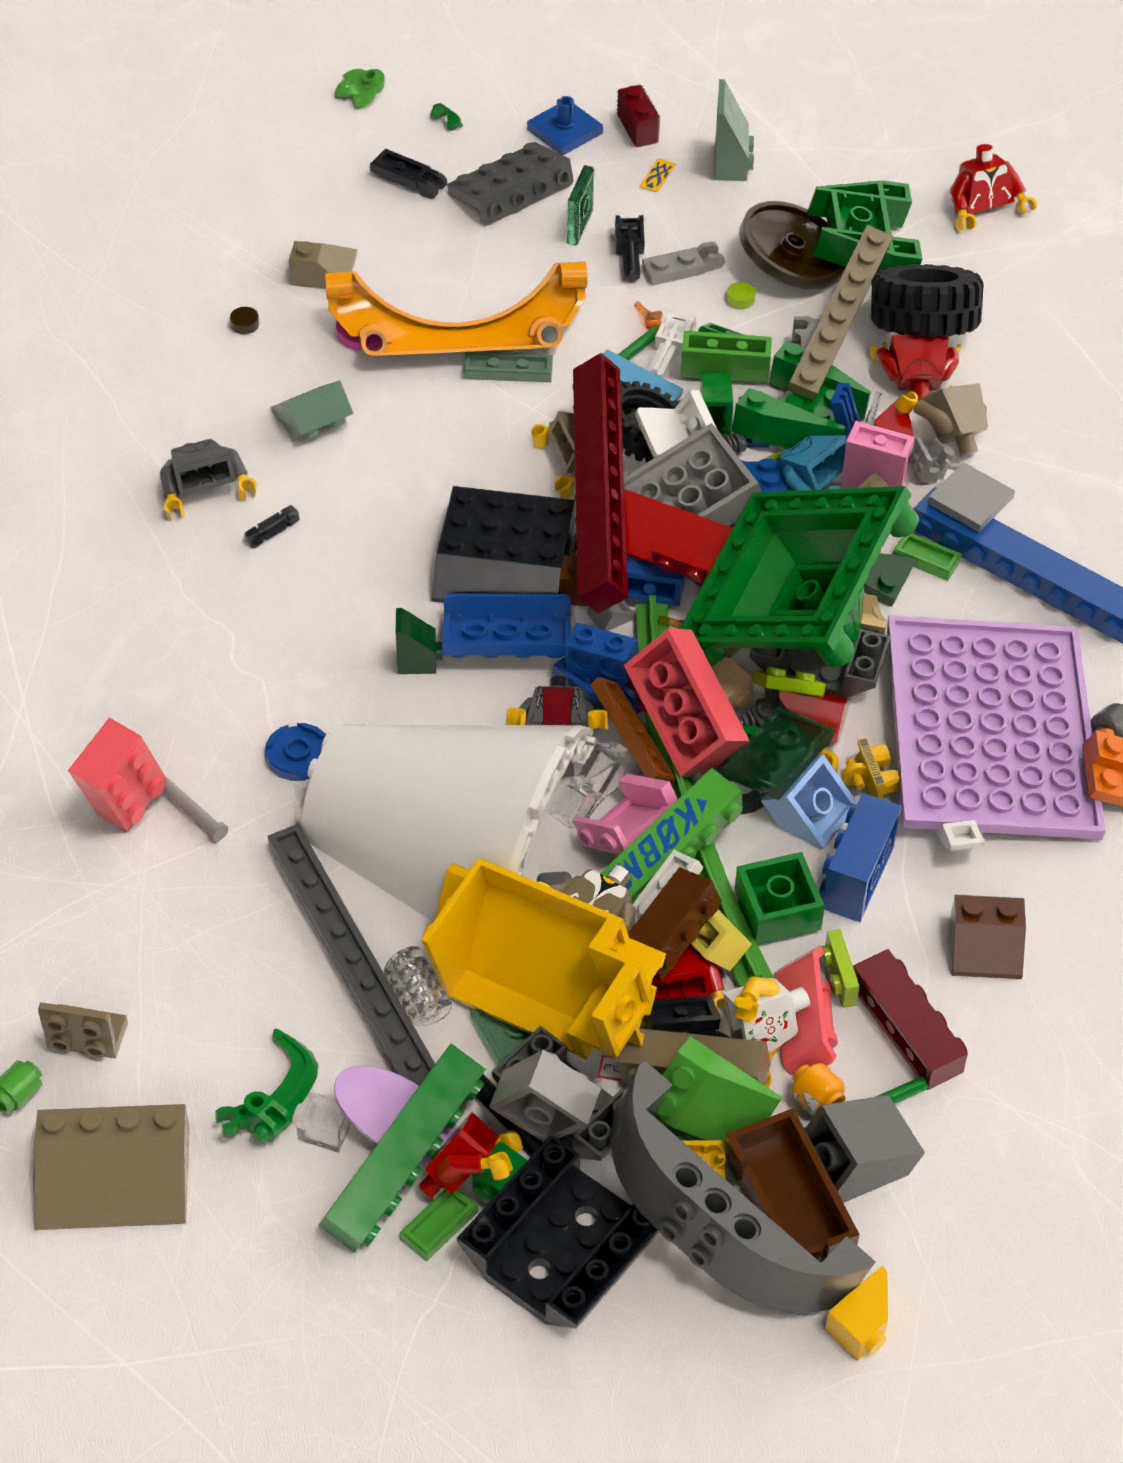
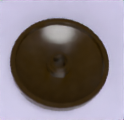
[739,201,846,289]

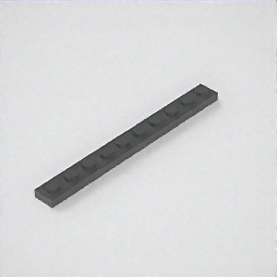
[267,824,435,1086]

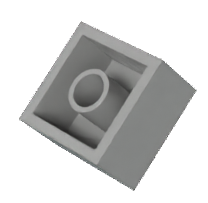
[489,1050,601,1142]

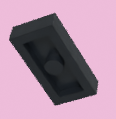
[644,996,721,1033]

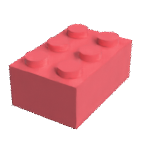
[68,717,168,833]

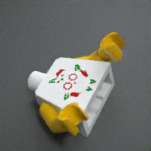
[723,977,810,1088]

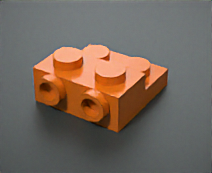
[1082,728,1123,807]

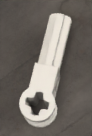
[648,310,697,378]

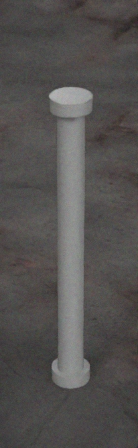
[163,777,228,842]

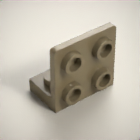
[38,1002,128,1059]

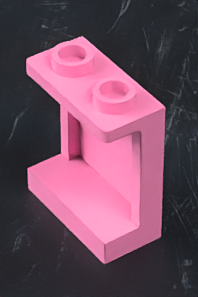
[841,421,915,489]
[573,774,678,855]

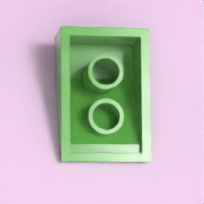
[655,1036,783,1147]

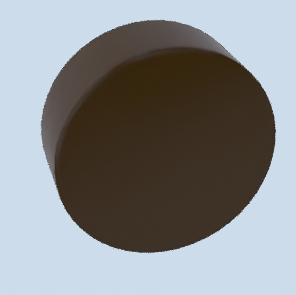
[230,307,259,334]

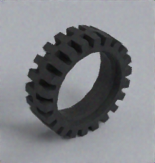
[621,381,679,463]

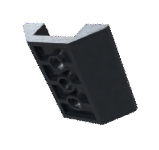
[457,1135,660,1329]

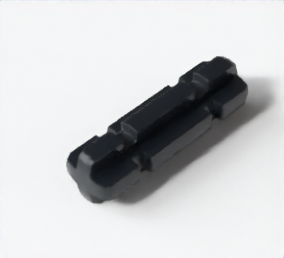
[244,505,300,547]

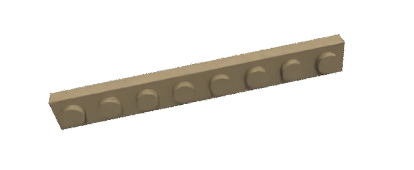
[787,225,893,401]

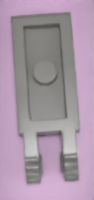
[642,241,725,285]

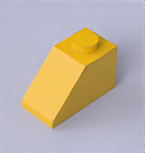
[825,1266,888,1361]

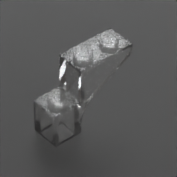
[545,741,643,828]

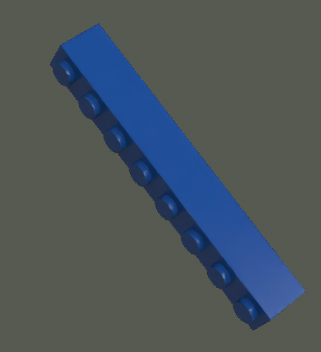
[914,487,1123,643]

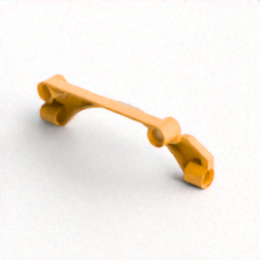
[325,261,588,356]

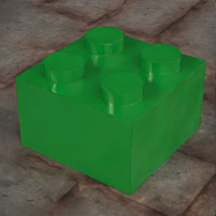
[734,852,825,944]

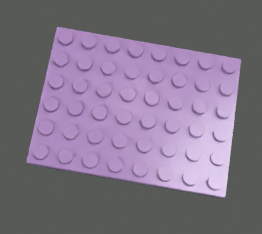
[887,615,1106,840]

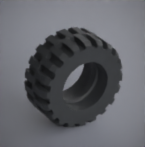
[870,264,984,337]

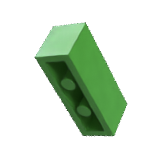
[680,331,772,383]

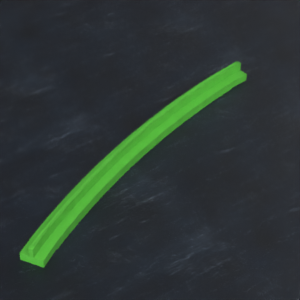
[636,595,774,988]

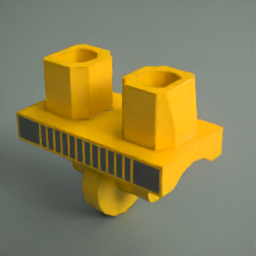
[841,738,900,799]

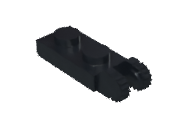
[370,149,448,199]

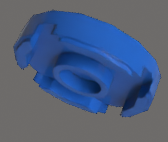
[265,723,326,781]

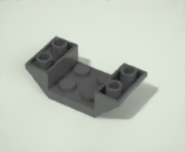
[749,629,891,698]
[492,1026,625,1161]

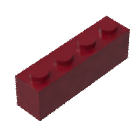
[853,949,968,1090]

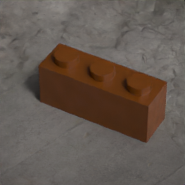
[628,867,722,981]

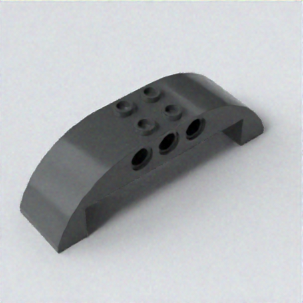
[610,1060,876,1313]

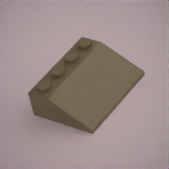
[35,1104,190,1230]

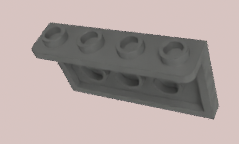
[447,142,574,225]

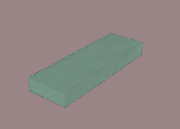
[463,352,553,383]

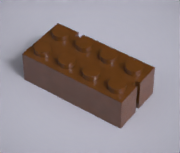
[724,1108,860,1262]

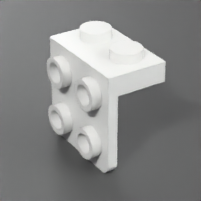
[635,390,717,458]

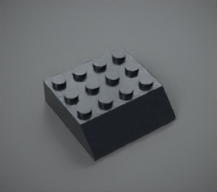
[432,486,575,603]

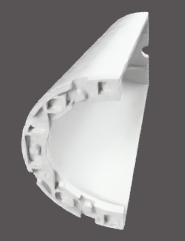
[296,725,598,922]

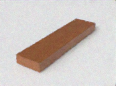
[590,677,676,785]

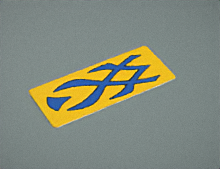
[639,158,676,192]

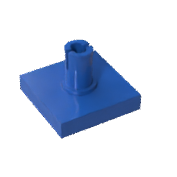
[527,96,603,155]

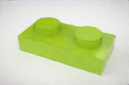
[752,666,826,697]
[821,929,859,1008]

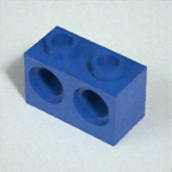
[565,623,638,688]

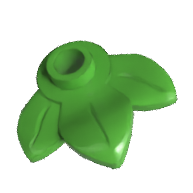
[334,69,385,109]

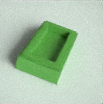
[892,533,962,581]
[399,1189,478,1261]

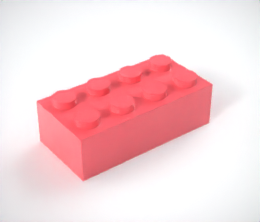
[624,628,750,777]

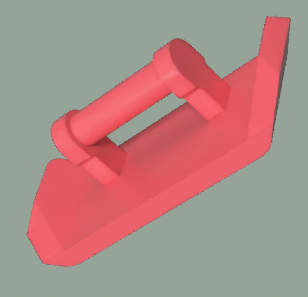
[774,946,838,1075]

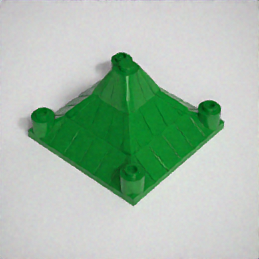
[680,486,919,668]

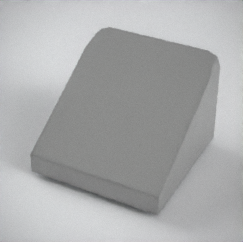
[587,600,636,631]

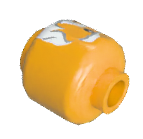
[791,1063,845,1117]

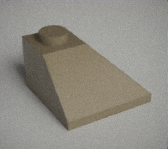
[289,241,357,289]

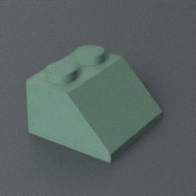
[271,380,354,440]

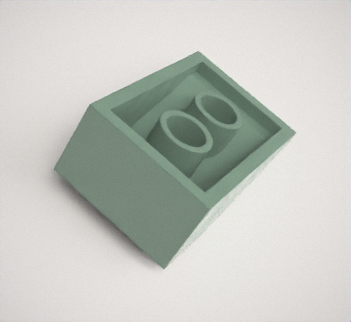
[714,79,754,181]

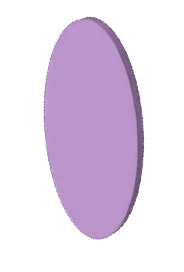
[334,1066,457,1163]

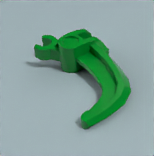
[215,1028,319,1142]

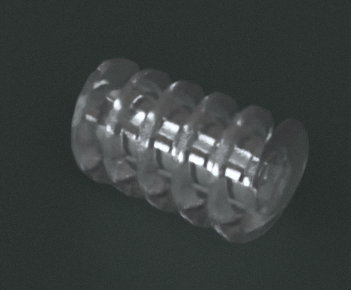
[384,946,452,1026]

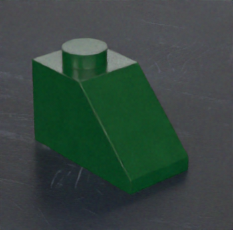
[395,608,443,674]

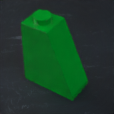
[700,373,733,435]

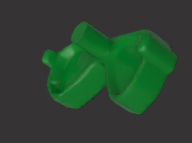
[431,103,463,130]

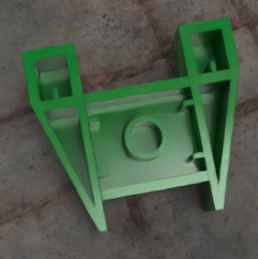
[807,180,923,272]
[731,341,871,448]

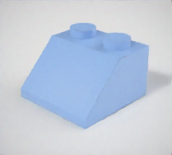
[761,754,858,849]

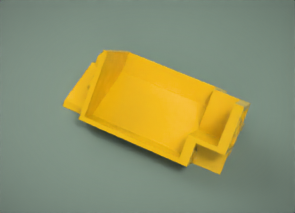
[421,858,666,1060]

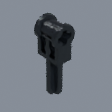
[615,215,645,283]

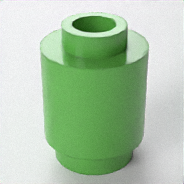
[0,1060,42,1114]

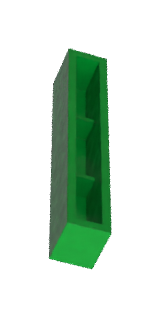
[318,1043,486,1252]

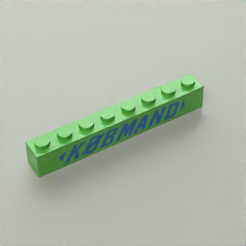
[600,768,743,904]

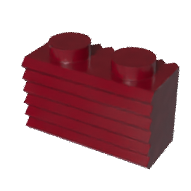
[616,85,660,148]

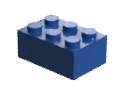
[819,793,901,923]

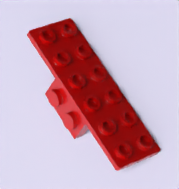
[624,489,733,583]

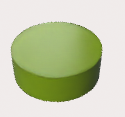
[727,282,756,309]

